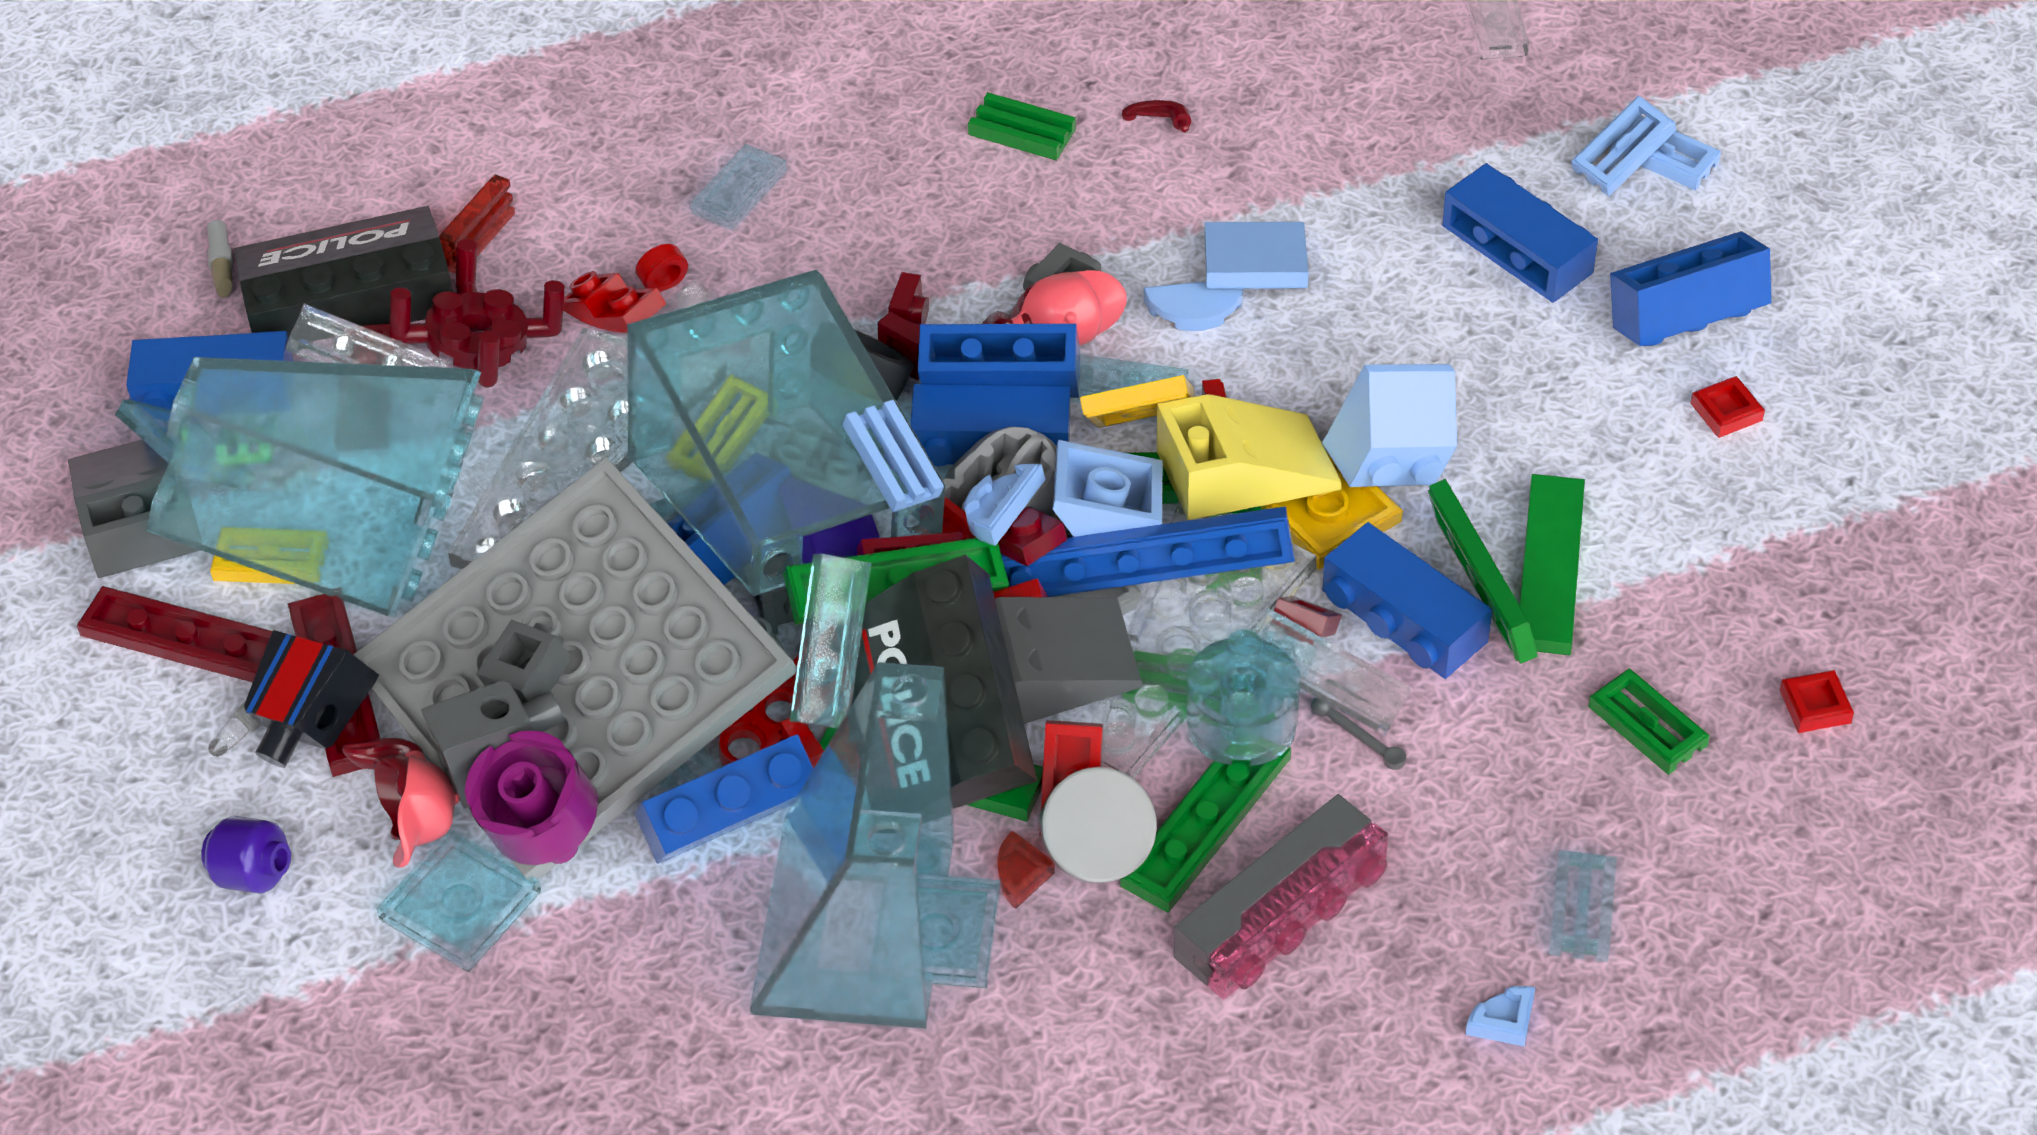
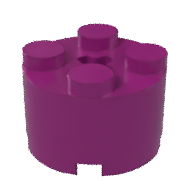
[465,731,598,865]

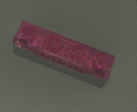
[1174,794,1389,1000]

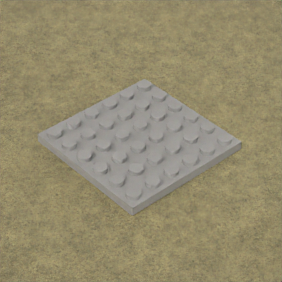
[353,457,798,886]

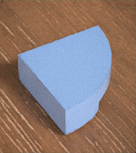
[1465,986,1536,1046]

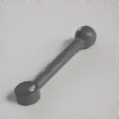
[1311,695,1406,770]

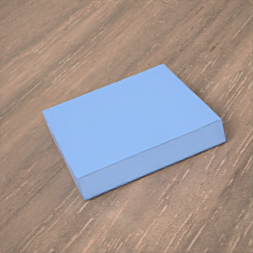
[1205,222,1308,289]

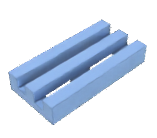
[1571,95,1676,196]
[1609,115,1721,190]
[842,400,944,512]

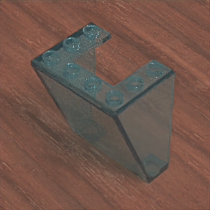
[627,269,945,596]
[146,357,484,617]
[750,662,954,1029]

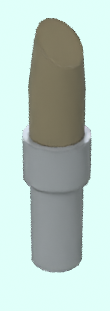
[207,220,233,298]

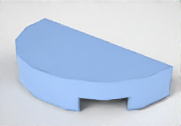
[1144,281,1243,331]
[964,464,1046,546]

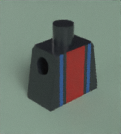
[244,630,379,768]

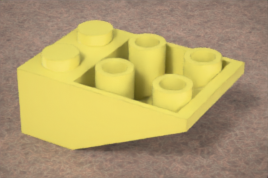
[1157,394,1341,520]

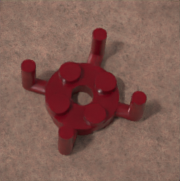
[390,239,565,388]

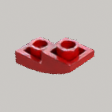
[563,271,666,333]

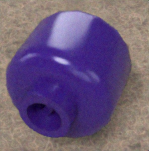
[201,816,291,894]

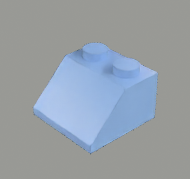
[1322,364,1457,487]
[1053,440,1163,537]

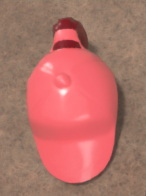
[982,270,1127,346]
[342,738,459,868]

